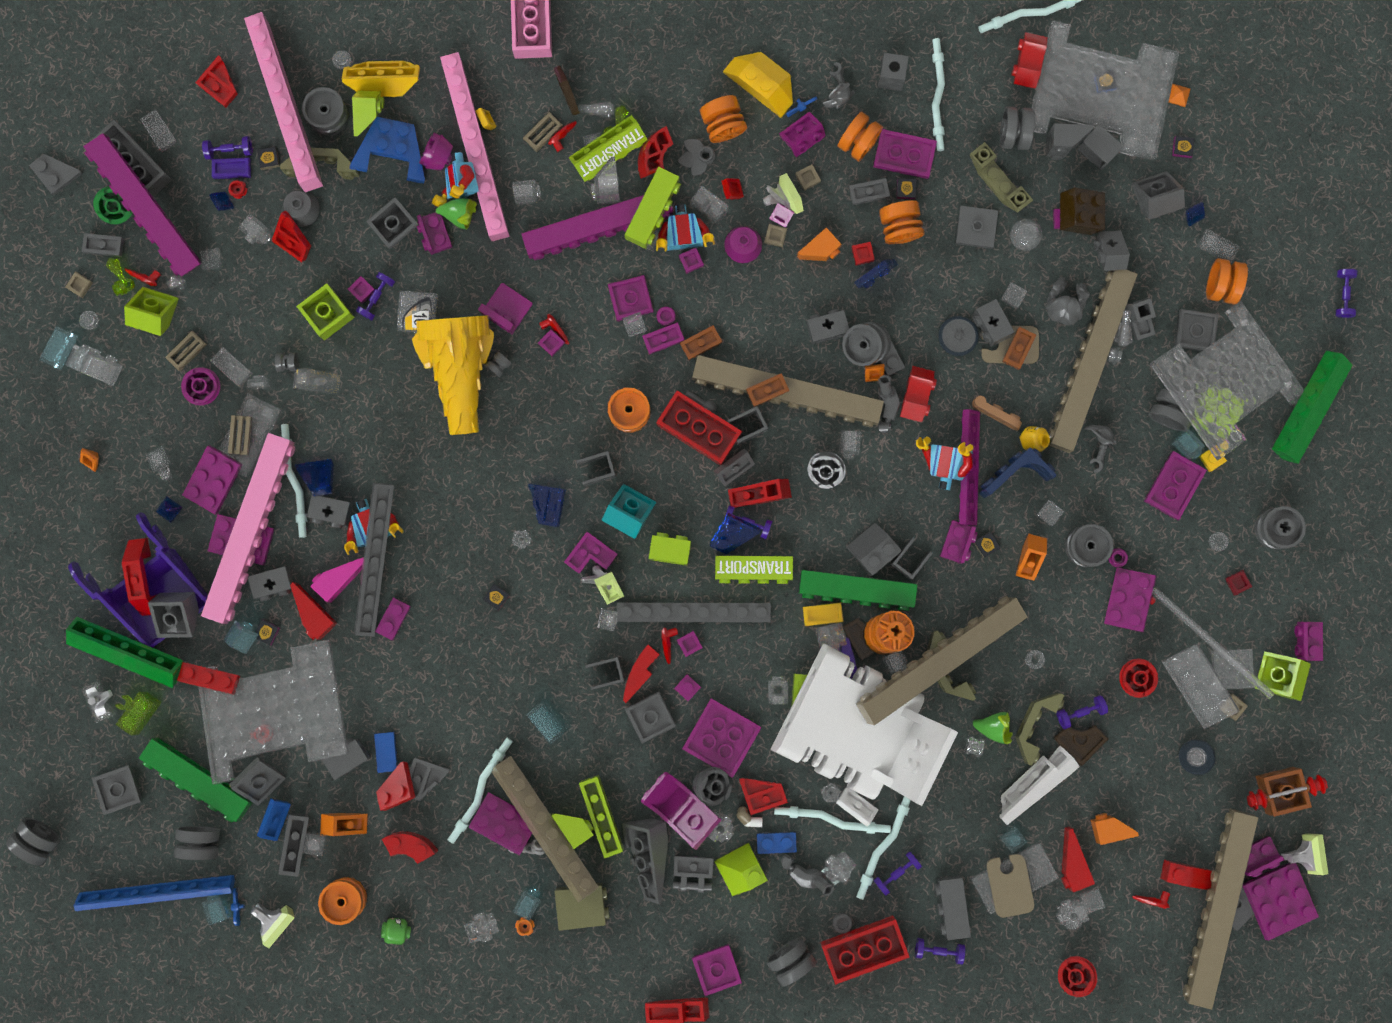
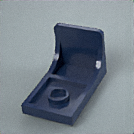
[979,447,1057,498]

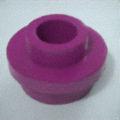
[1108,548,1128,568]

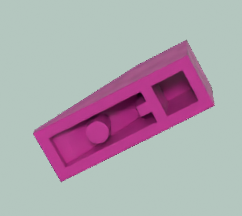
[310,557,364,603]

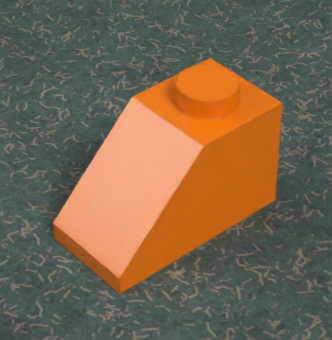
[797,228,842,261]
[1016,534,1047,581]
[320,813,367,836]
[1091,813,1139,845]

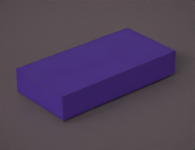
[212,158,251,179]

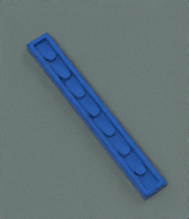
[74,875,235,911]

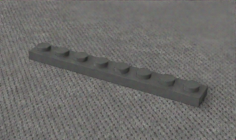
[354,482,394,637]
[617,603,771,622]

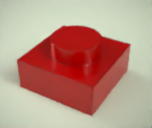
[721,178,744,199]
[851,242,875,265]

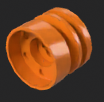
[700,95,747,143]
[879,200,925,244]
[864,611,914,655]

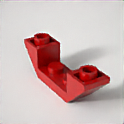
[121,538,158,616]

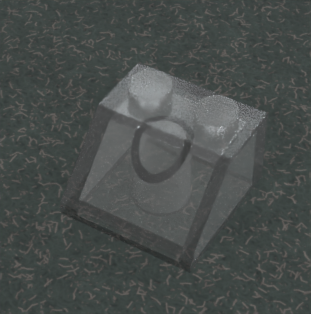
[591,157,620,206]

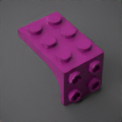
[641,772,722,850]

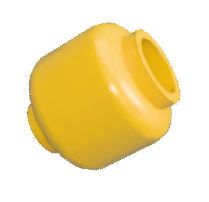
[1020,426,1050,452]

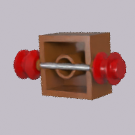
[1247,767,1328,817]

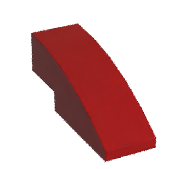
[623,644,660,703]
[645,998,709,1023]

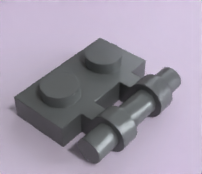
[673,855,714,893]

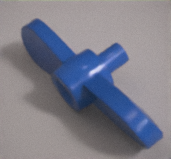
[786,96,818,117]
[231,888,245,926]

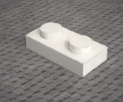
[836,787,878,826]

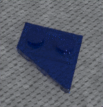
[854,259,898,289]
[295,459,334,497]
[528,484,566,527]
[709,513,761,554]

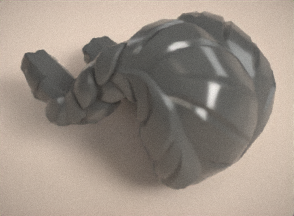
[1046,277,1090,326]

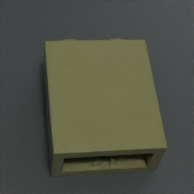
[555,883,610,931]

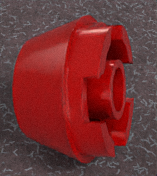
[1119,659,1158,698]
[1058,956,1097,997]

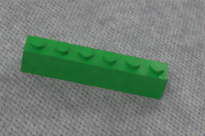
[1272,351,1353,464]
[798,570,917,611]
[66,617,183,688]
[138,737,252,822]

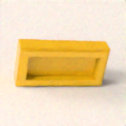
[803,603,843,626]

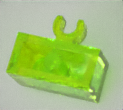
[115,692,162,736]

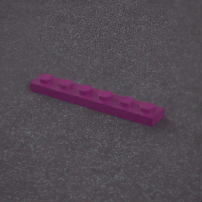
[959,409,980,526]

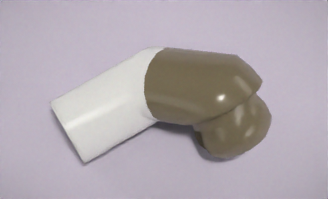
[737,806,762,827]

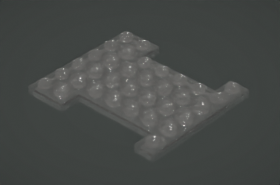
[1032,20,1179,161]
[1150,301,1304,460]
[198,640,349,785]

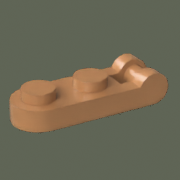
[972,396,1022,431]

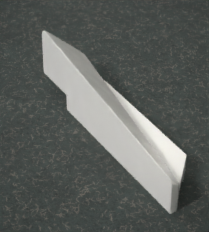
[1000,746,1079,825]

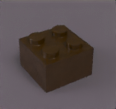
[1060,187,1105,235]

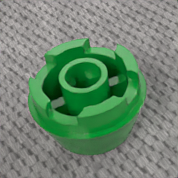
[93,186,133,224]

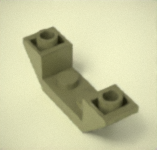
[970,142,1033,213]
[280,148,360,180]
[927,630,976,701]
[1015,693,1064,766]

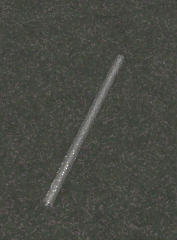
[1153,586,1275,699]

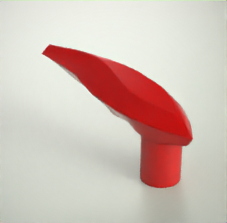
[548,121,577,152]
[125,268,161,286]
[539,314,569,345]
[661,627,678,664]
[1132,891,1170,909]

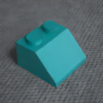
[602,484,656,539]

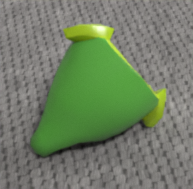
[436,198,477,230]
[973,712,1013,744]

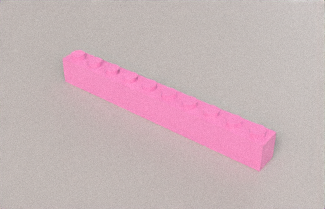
[244,12,323,192]
[440,52,510,241]
[201,433,295,624]

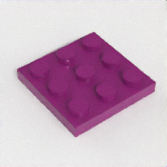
[682,698,761,778]
[1242,862,1319,941]

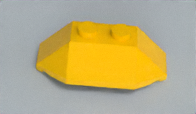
[723,52,793,118]
[342,61,420,97]

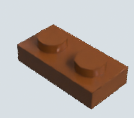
[680,325,722,360]
[1002,327,1036,370]
[746,373,789,407]

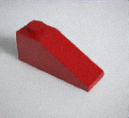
[728,479,792,508]
[290,582,337,640]
[1061,826,1095,893]
[1160,859,1213,890]

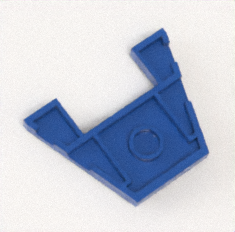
[350,117,425,184]

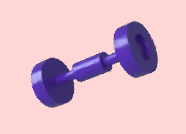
[202,136,253,160]
[1335,269,1358,318]
[356,272,395,321]
[723,505,772,539]
[1057,695,1108,729]
[873,851,922,896]
[915,938,965,965]

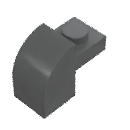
[1126,298,1156,340]

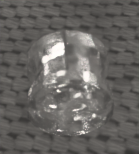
[964,735,985,758]

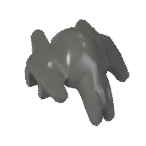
[823,62,855,109]
[1084,425,1117,473]

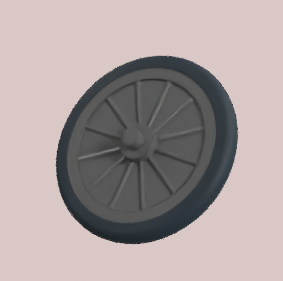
[939,316,979,356]

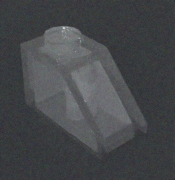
[293,368,340,394]

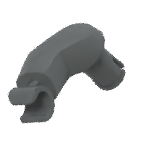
[878,375,900,433]
[781,854,834,896]

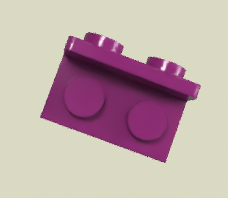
[779,112,826,157]
[417,212,453,255]
[939,520,977,564]
[1294,622,1323,661]
[1245,836,1285,877]

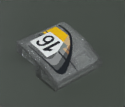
[397,291,438,332]

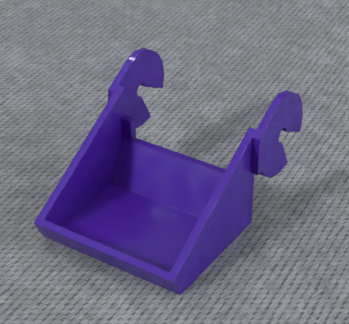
[68,512,208,648]

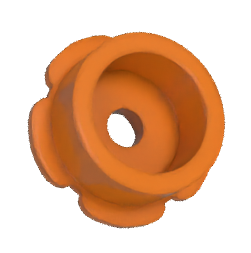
[515,916,535,936]

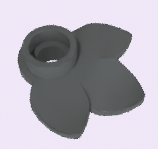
[678,139,715,176]

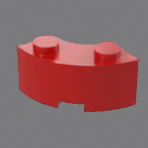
[1011,32,1047,89]
[638,126,673,179]
[900,366,937,422]
[382,831,438,864]

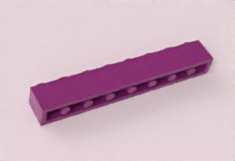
[83,133,202,277]
[521,195,673,260]

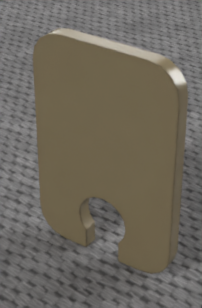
[981,325,1039,364]
[986,854,1034,918]

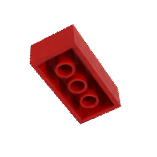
[656,391,742,466]
[820,915,909,985]

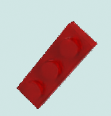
[177,662,240,695]

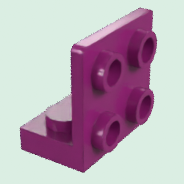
[478,283,533,335]

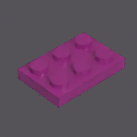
[873,129,937,179]
[182,445,243,515]
[1144,451,1207,520]
[207,514,274,566]
[1104,568,1157,633]
[469,792,532,856]

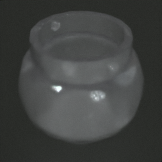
[1010,218,1043,251]

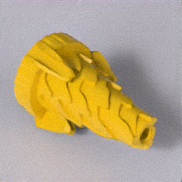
[412,315,494,435]

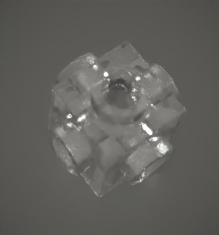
[815,622,847,651]
[708,811,734,843]
[821,850,857,885]
[1056,898,1090,930]
[464,912,499,943]

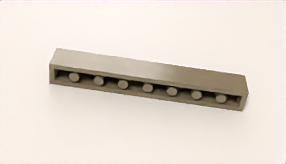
[492,756,599,903]

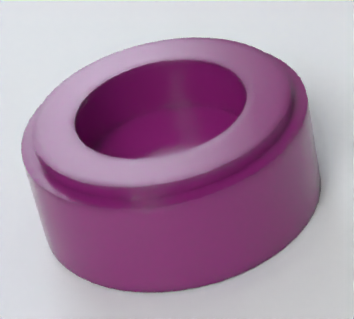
[657,307,676,326]

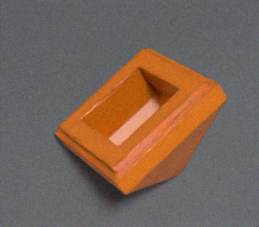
[1167,84,1190,107]
[865,364,884,382]
[80,448,99,472]

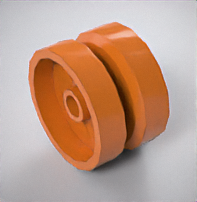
[837,111,883,162]
[1206,258,1248,305]
[608,388,650,433]
[318,877,367,925]

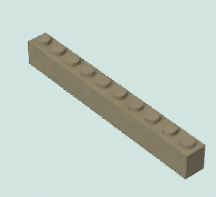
[1048,270,1138,453]
[692,355,884,427]
[856,596,1027,725]
[1183,808,1258,1010]

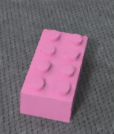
[511,0,552,59]

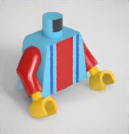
[432,152,479,207]
[656,204,715,252]
[916,437,974,490]
[344,499,403,555]

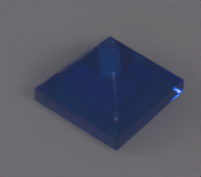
[209,192,234,211]
[1186,202,1205,227]
[155,496,183,523]

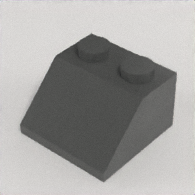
[1046,123,1093,160]
[1132,171,1185,220]
[366,197,419,249]
[846,523,902,576]
[148,592,199,638]

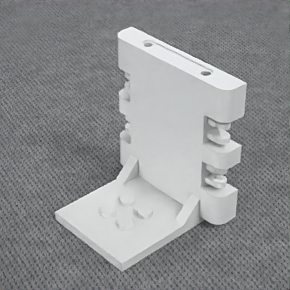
[771,643,958,806]

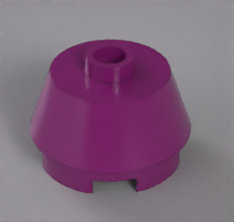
[419,132,453,171]
[724,226,762,263]
[181,367,220,405]

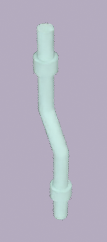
[979,0,1082,33]
[932,38,945,151]
[281,424,308,538]
[447,737,513,844]
[856,796,911,900]
[774,806,891,834]

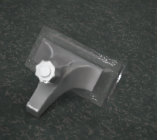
[81,680,117,723]

